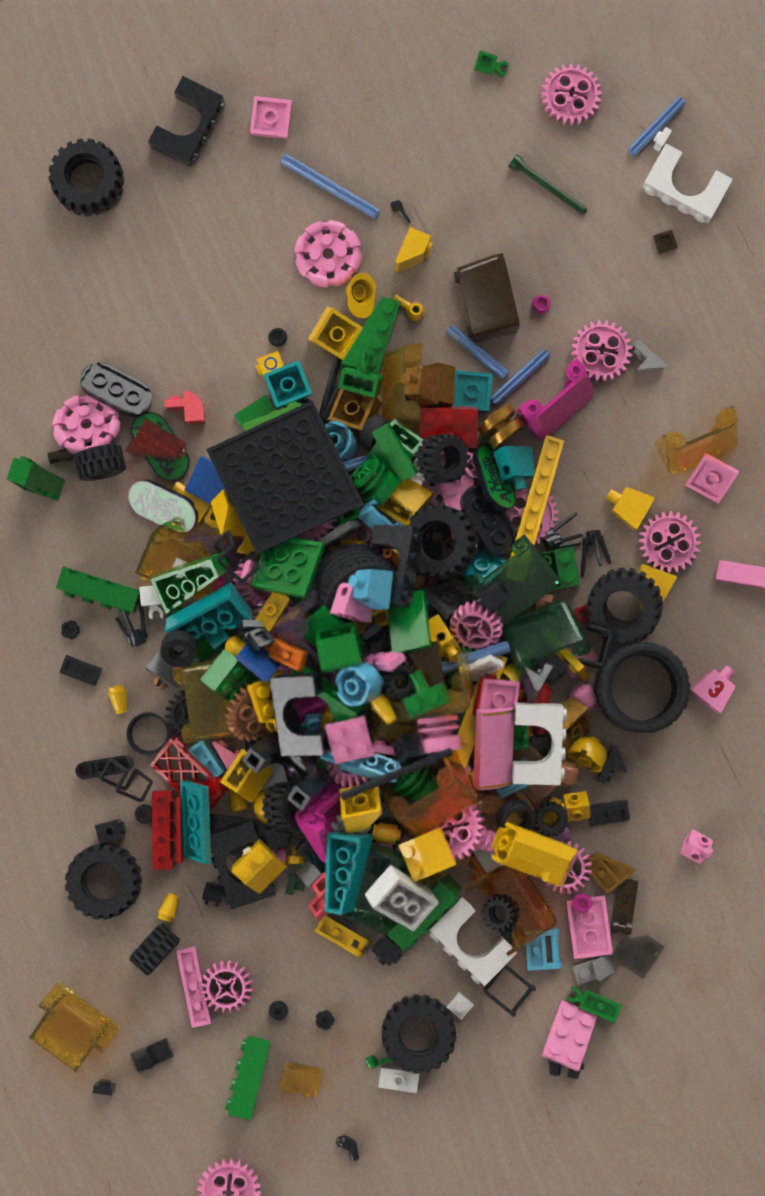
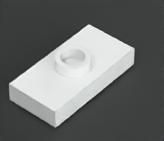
[461,655,504,681]
[378,1067,420,1093]

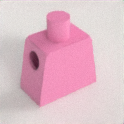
[331,574,372,622]

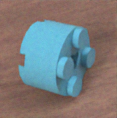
[325,421,358,462]
[336,662,384,706]

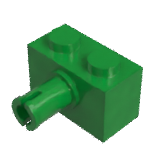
[338,352,384,398]
[403,670,452,719]

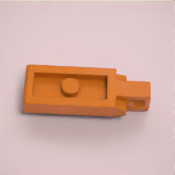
[265,637,308,672]

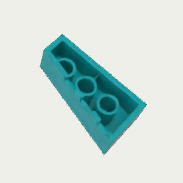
[165,583,253,639]
[325,830,373,915]

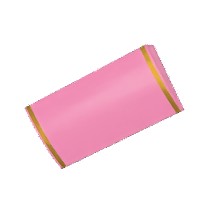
[473,707,515,790]

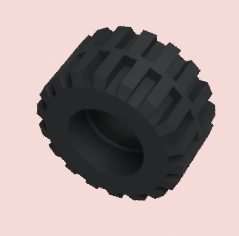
[416,434,469,483]
[74,444,127,481]
[262,782,301,832]
[129,923,180,976]

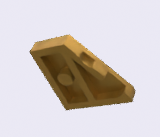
[585,851,636,894]

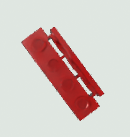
[152,790,184,870]

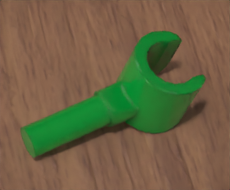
[365,1055,392,1069]

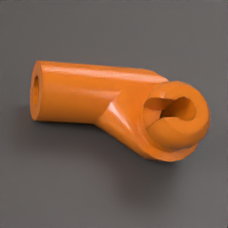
[383,549,400,568]
[470,855,485,883]

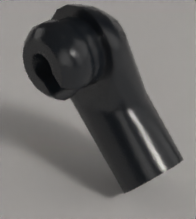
[336,1135,359,1161]

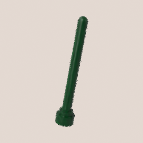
[508,154,587,214]

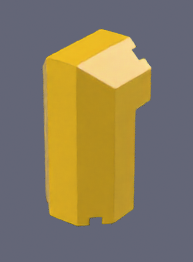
[492,822,578,887]

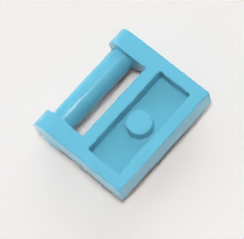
[525,928,562,971]

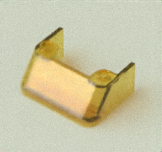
[385,651,472,722]

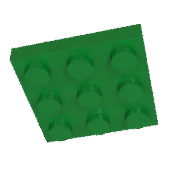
[251,538,325,599]

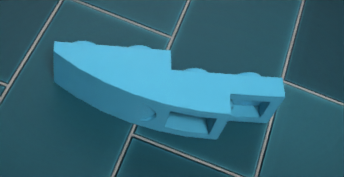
[320,750,402,782]

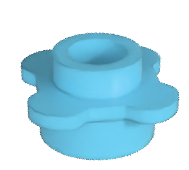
[301,713,323,731]

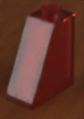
[126,418,187,461]

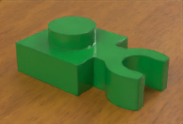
[473,50,509,77]

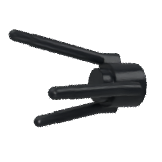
[543,512,583,551]
[581,530,611,577]
[115,599,148,648]

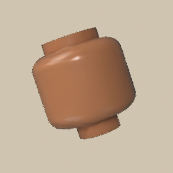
[559,758,580,788]

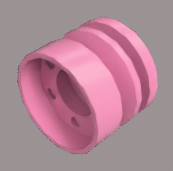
[416,713,462,753]

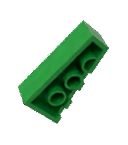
[342,296,400,374]
[6,456,65,501]
[151,552,229,614]
[56,566,140,615]
[387,871,462,951]
[225,1035,271,1121]

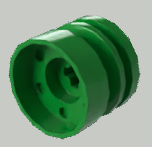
[351,456,399,508]
[390,764,442,810]

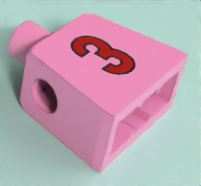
[690,665,736,713]

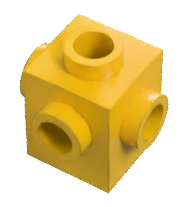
[560,791,590,822]

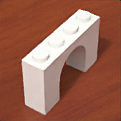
[642,143,733,223]
[511,702,567,785]
[429,895,518,986]

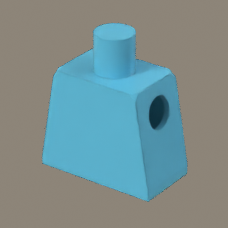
[349,569,393,610]

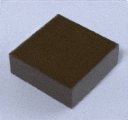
[653,230,678,254]

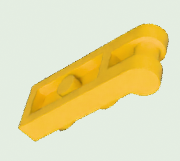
[314,915,371,958]

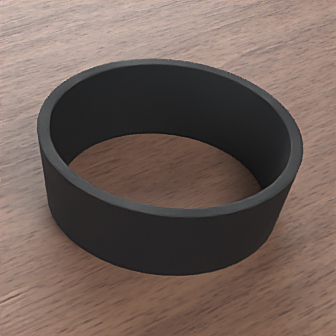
[126,712,169,755]

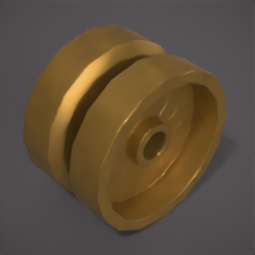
[477,403,526,450]

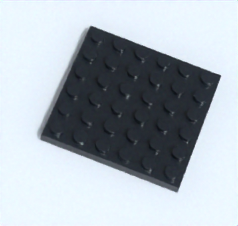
[206,401,363,555]

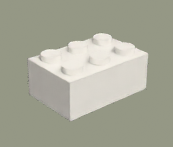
[365,865,439,932]

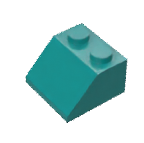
[263,360,313,409]

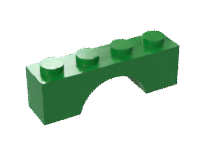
[291,665,366,723]

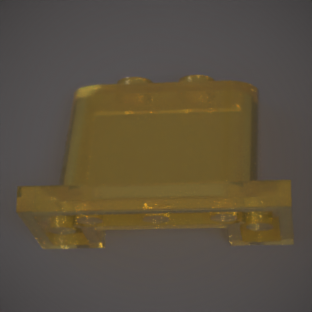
[29,981,121,1072]

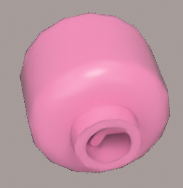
[569,683,597,711]

